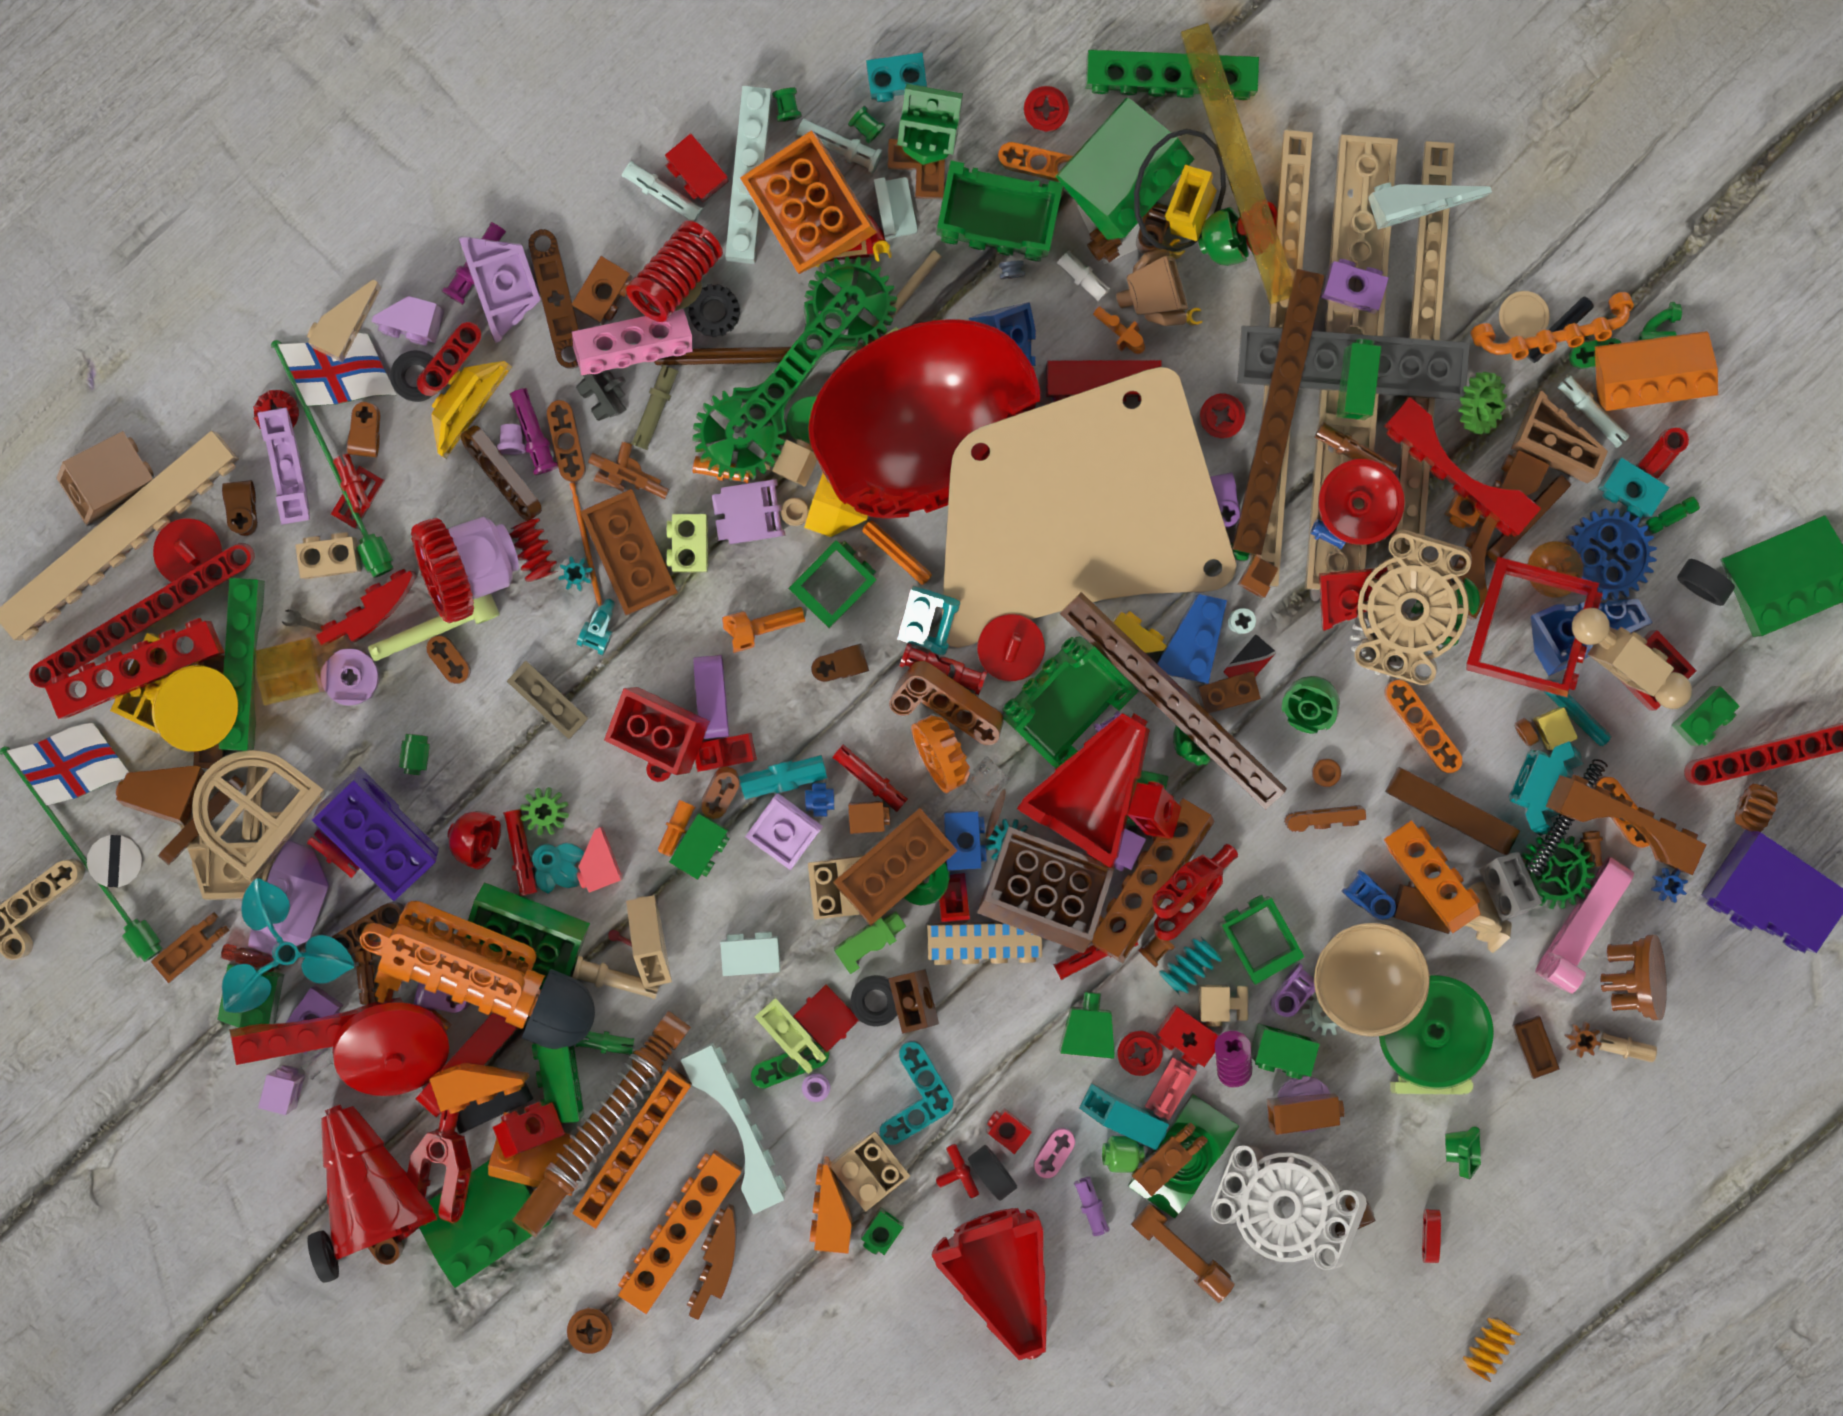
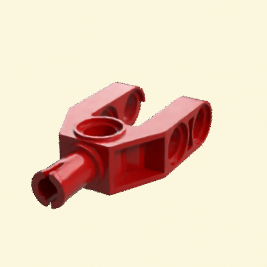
[1152,843,1238,941]
[407,1109,472,1223]

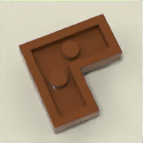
[888,139,945,199]

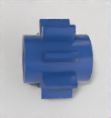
[805,783,835,817]
[1651,868,1688,903]

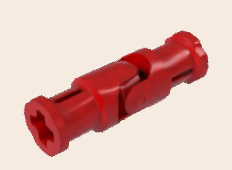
[899,643,987,695]

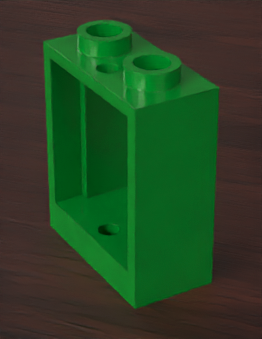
[788,540,877,629]
[1219,894,1305,985]

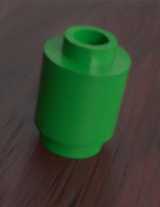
[398,734,430,775]

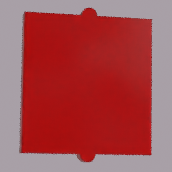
[792,984,859,1053]

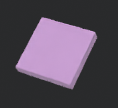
[745,793,823,870]

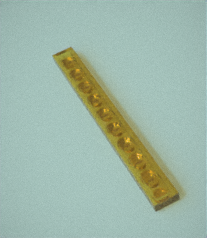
[1180,23,1293,305]

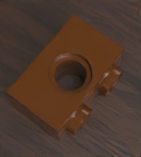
[1196,671,1261,713]
[888,969,939,1034]

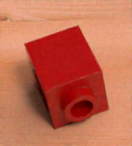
[986,1108,1032,1155]

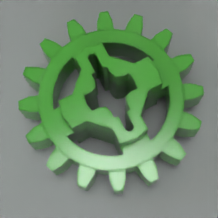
[1458,371,1507,434]

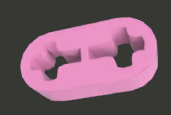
[1034,1128,1075,1178]

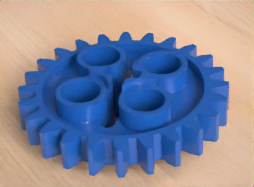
[1563,508,1657,600]

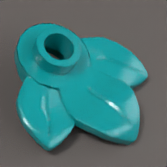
[532,843,584,894]

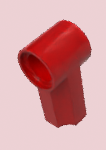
[1636,427,1689,479]

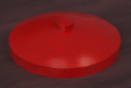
[333,1002,449,1096]

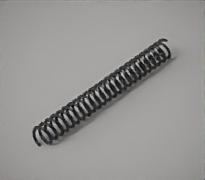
[1526,759,1608,875]

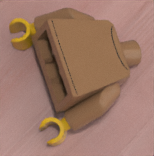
[1116,239,1202,326]

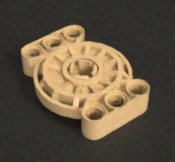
[1354,530,1472,685]

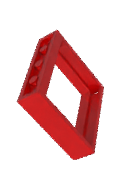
[1466,557,1603,697]

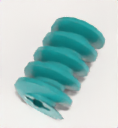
[1159,937,1222,997]

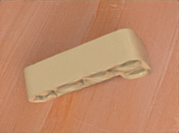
[0,859,85,960]

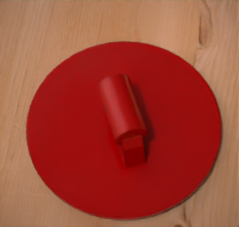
[153,518,222,586]
[977,614,1045,681]

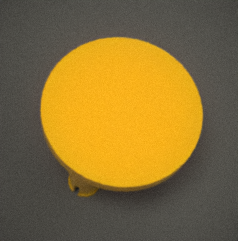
[144,665,238,751]

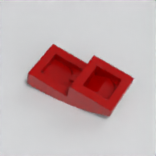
[695,733,757,772]

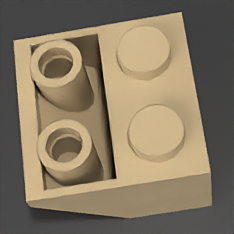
[808,855,864,920]
[830,1131,910,1212]

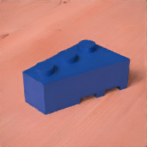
[1156,594,1227,684]

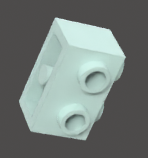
[720,931,781,976]

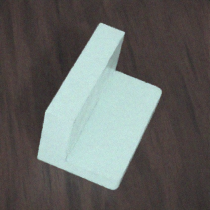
[874,177,917,239]

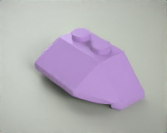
[248,840,329,955]

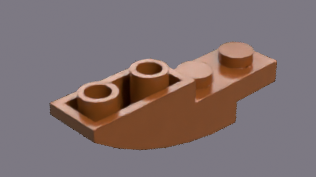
[687,1203,737,1320]

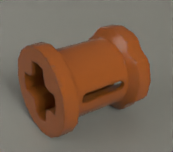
[1138,933,1175,968]

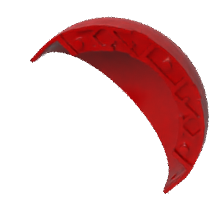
[809,319,1040,518]

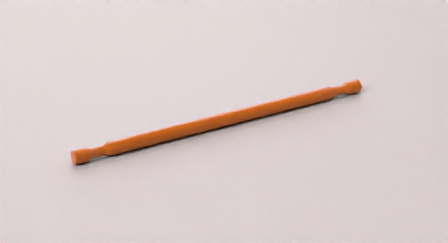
[569,482,602,607]

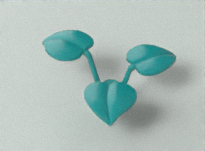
[221,878,355,1013]

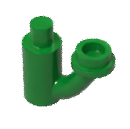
[1638,302,1682,341]

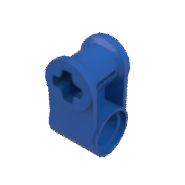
[1341,869,1396,920]

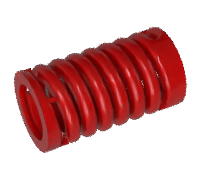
[626,220,723,322]

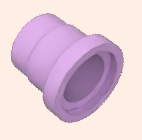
[497,424,525,455]

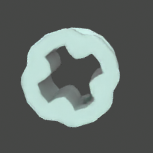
[1228,608,1256,634]

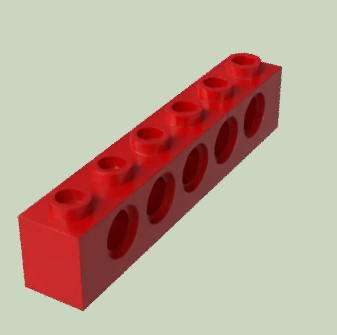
[45,618,225,719]

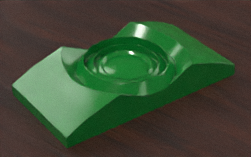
[1128,1093,1239,1219]

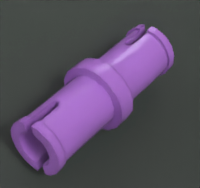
[1074,1176,1110,1236]

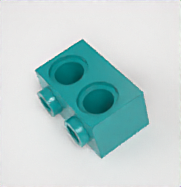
[866,52,927,102]

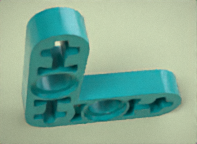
[880,1041,953,1145]

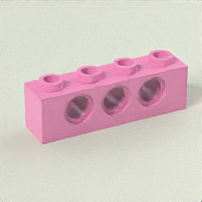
[572,308,692,376]

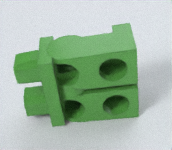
[834,911,906,975]

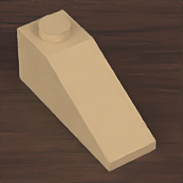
[307,280,381,363]

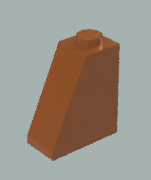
[116,766,205,826]
[1267,1093,1344,1135]

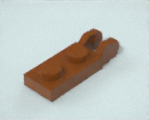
[1284,805,1366,832]
[150,912,230,983]
[1131,1123,1207,1197]

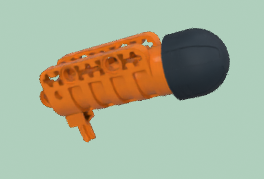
[360,901,595,1049]

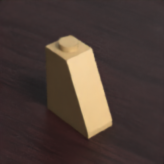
[626,895,672,988]

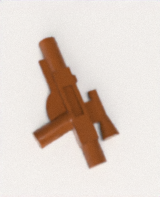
[588,442,670,499]

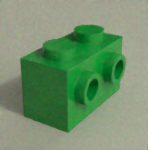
[1671,686,1740,746]
[669,813,730,880]

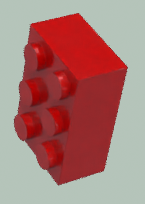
[604,687,710,775]

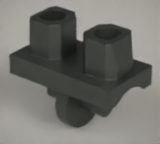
[576,371,627,421]

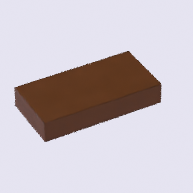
[1512,1015,1560,1079]

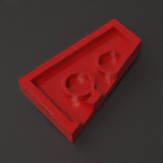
[1319,567,1388,631]

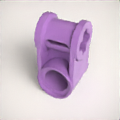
[1210,472,1240,529]
[1271,963,1315,1017]
[413,982,470,1013]

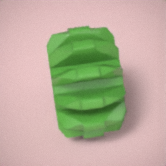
[520,787,569,835]

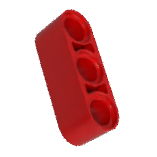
[417,322,481,396]

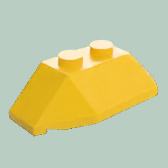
[431,361,512,459]
[804,473,868,537]

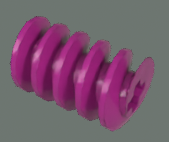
[1215,1030,1253,1087]

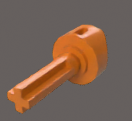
[722,607,805,653]

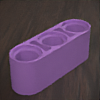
[693,655,729,739]

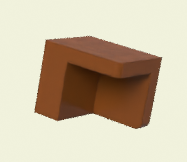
[1237,554,1278,598]

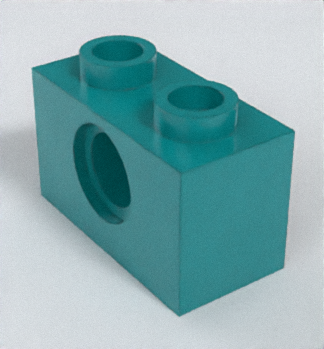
[1598,457,1670,519]

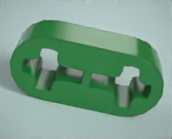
[1569,338,1622,369]

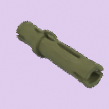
[631,364,679,450]

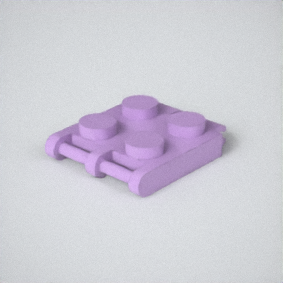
[712,479,786,545]

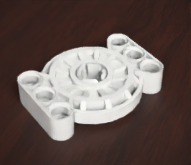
[1211,1145,1367,1270]

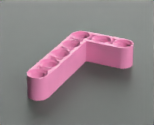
[1535,857,1634,994]

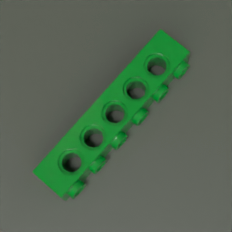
[1085,50,1259,100]

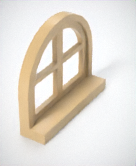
[192,750,325,882]

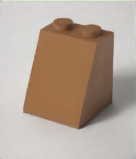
[56,431,154,526]

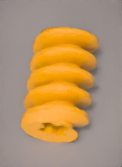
[1462,1318,1521,1382]

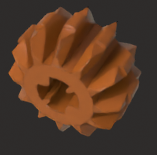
[1735,783,1778,832]

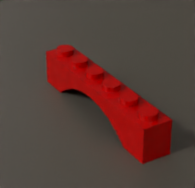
[1384,397,1541,537]
[229,997,403,1065]

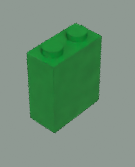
[1336,339,1381,420]

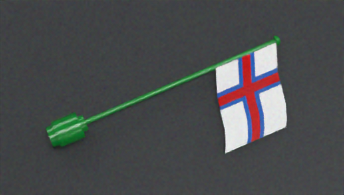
[271,333,397,578]
[0,723,163,962]

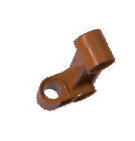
[1131,1203,1235,1303]

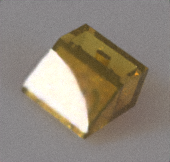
[256,637,325,706]

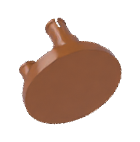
[1600,934,1667,1021]

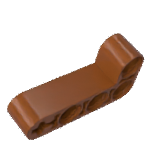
[889,661,1004,745]

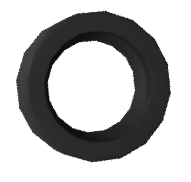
[1677,559,1735,606]
[968,1145,1017,1201]

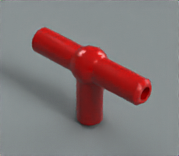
[936,1144,979,1199]

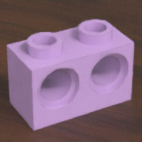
[258,1065,305,1115]

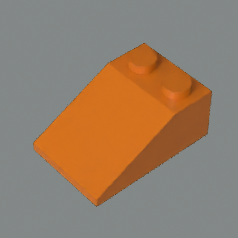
[488,1112,575,1196]

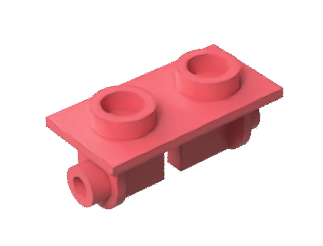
[1145,1057,1197,1120]

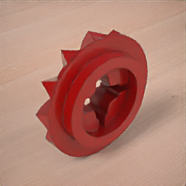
[1023,86,1069,132]
[253,390,299,429]
[1199,393,1245,439]
[1117,1030,1163,1076]

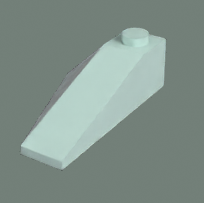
[1368,182,1492,230]

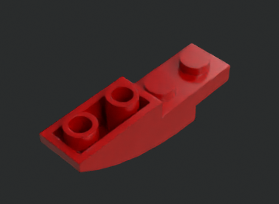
[315,569,417,646]

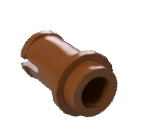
[1580,831,1603,867]

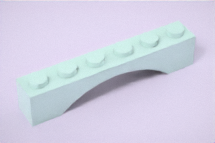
[725,86,772,264]
[681,1043,787,1215]

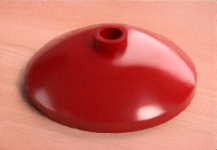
[1318,459,1405,545]

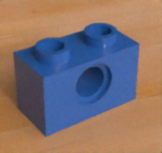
[944,811,987,870]

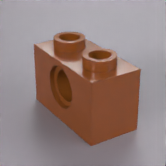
[572,256,632,325]
[848,801,890,834]

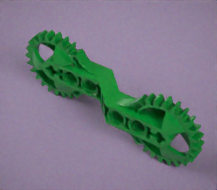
[692,256,897,482]

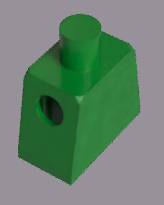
[1059,992,1115,1059]

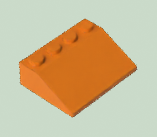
[740,130,877,274]

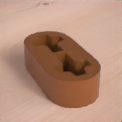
[426,636,471,684]
[701,767,739,819]

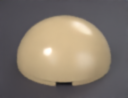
[1314,923,1429,1037]

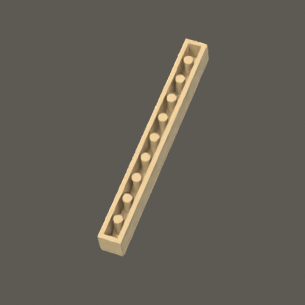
[0,431,239,641]

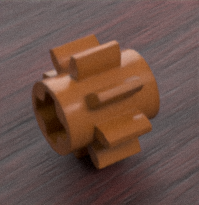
[1564,1022,1602,1058]

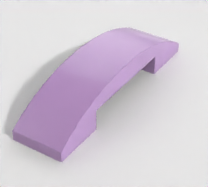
[258,407,310,525]

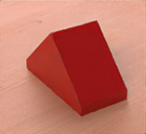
[939,873,970,922]

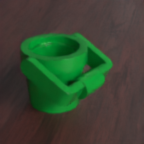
[1445,1127,1481,1180]

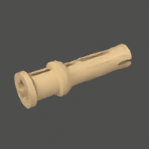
[572,956,659,999]

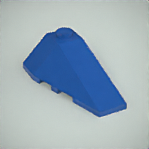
[969,302,1036,409]
[1530,599,1653,676]

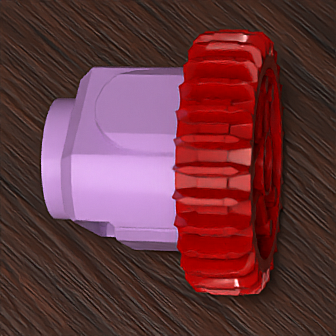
[411,517,519,623]

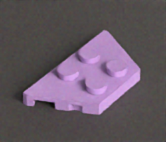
[458,236,540,343]

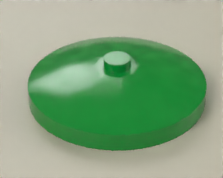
[1379,975,1494,1090]

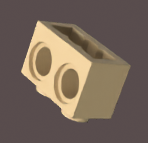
[295,532,361,579]

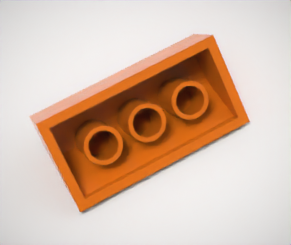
[1595,331,1718,411]

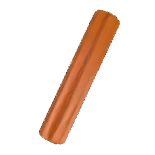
[862,520,932,585]

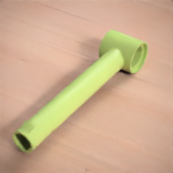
[368,594,500,662]

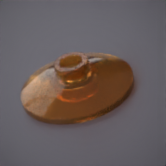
[1528,541,1584,598]

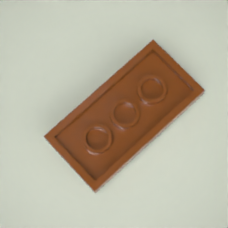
[580,489,678,616]
[833,808,957,926]

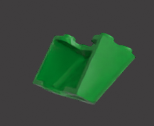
[1002,636,1139,769]

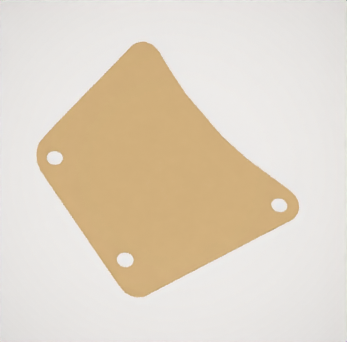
[942,367,1236,648]

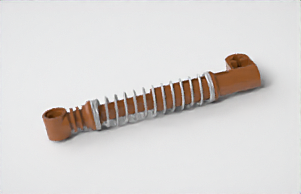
[512,1011,691,1237]

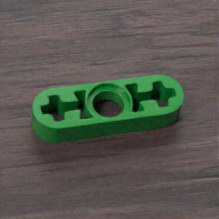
[751,1041,829,1088]

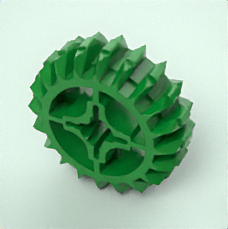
[1520,833,1595,909]

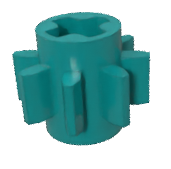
[558,557,594,592]

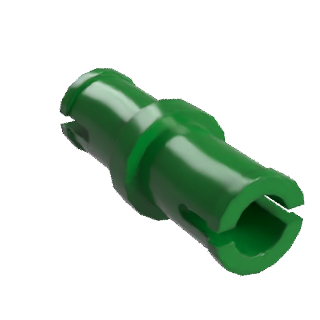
[575,1031,635,1056]

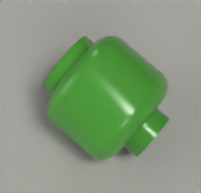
[1102,1136,1145,1173]

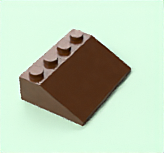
[977,827,1115,953]

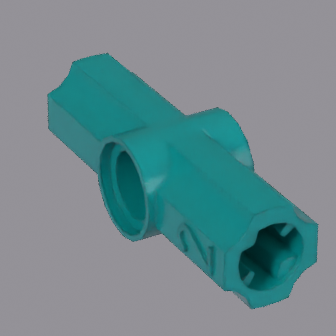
[739,755,828,800]

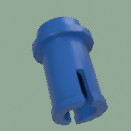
[1310,519,1346,549]

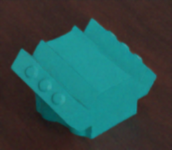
[1508,741,1584,836]

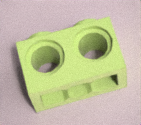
[667,514,708,573]

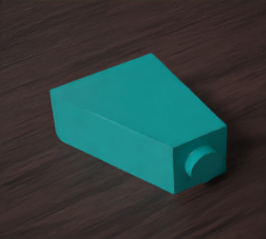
[1079,1083,1169,1150]

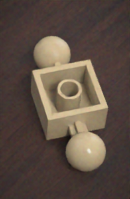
[1572,608,1692,709]

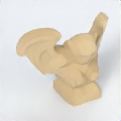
[1465,882,1512,953]

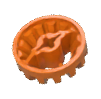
[911,715,970,793]

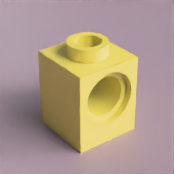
[1533,707,1578,750]

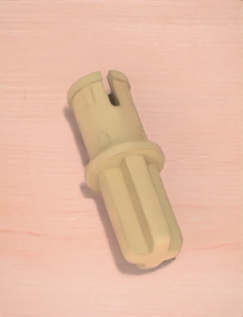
[1598,1032,1657,1063]

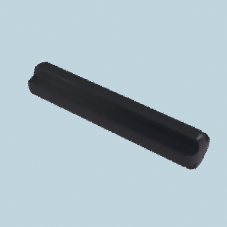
[1527,296,1594,363]

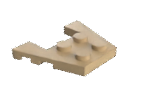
[179,812,282,900]

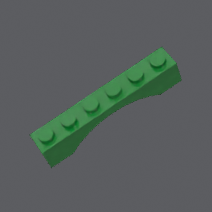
[219,578,265,751]

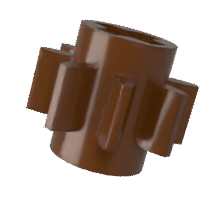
[1087,228,1122,263]

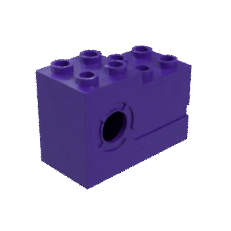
[312,766,439,901]
[1701,830,1843,954]

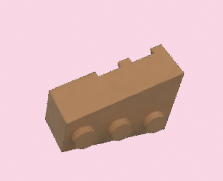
[1511,390,1608,484]

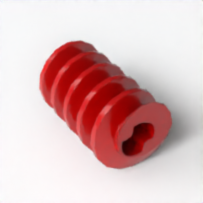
[509,518,558,582]

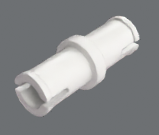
[1057,250,1111,302]

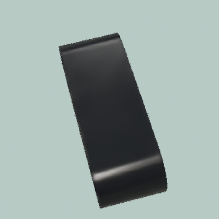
[456,1081,534,1134]

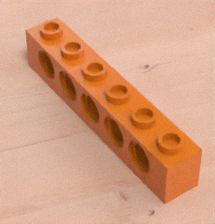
[572,1066,692,1229]
[618,1149,743,1314]

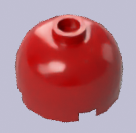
[447,811,501,870]

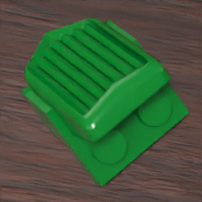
[897,84,963,165]

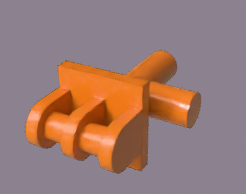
[1093,306,1145,354]

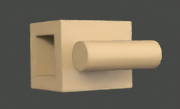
[763,437,817,487]
[1199,985,1248,1027]

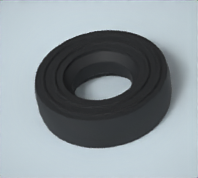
[390,350,438,402]
[851,975,897,1027]
[307,1230,339,1283]

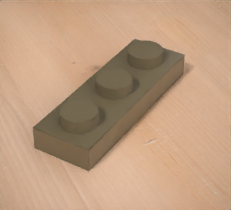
[506,661,589,739]

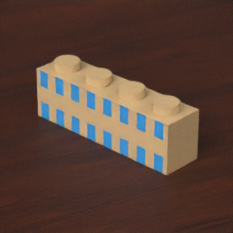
[927,922,1042,965]

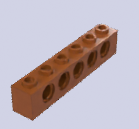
[1092,798,1215,964]

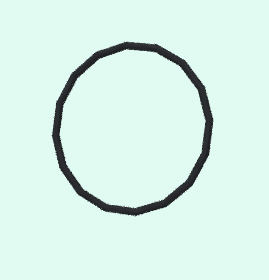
[1134,128,1226,252]

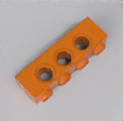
[1384,820,1481,934]

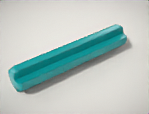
[1543,680,1612,747]

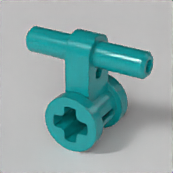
[576,599,615,656]

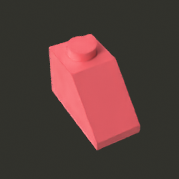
[577,826,623,893]

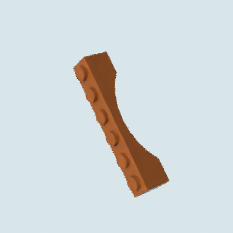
[1452,450,1549,620]
[1546,774,1707,875]

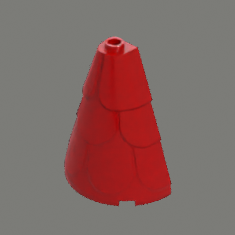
[1017,713,1150,868]
[321,1104,437,1260]
[932,1208,1047,1361]

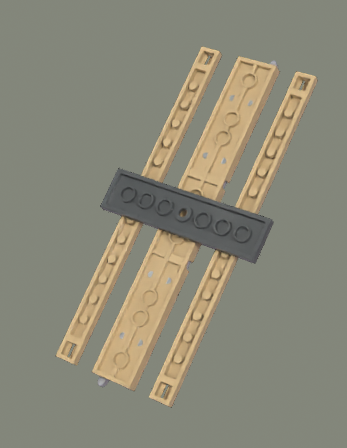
[1237,129,1470,601]

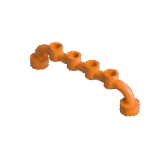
[1470,292,1634,360]

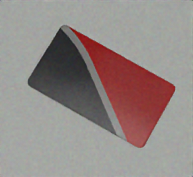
[1223,635,1276,677]

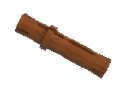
[1314,422,1397,473]

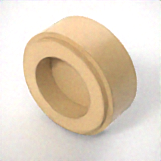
[781,497,809,526]

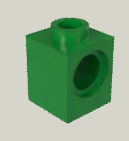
[861,1207,904,1255]

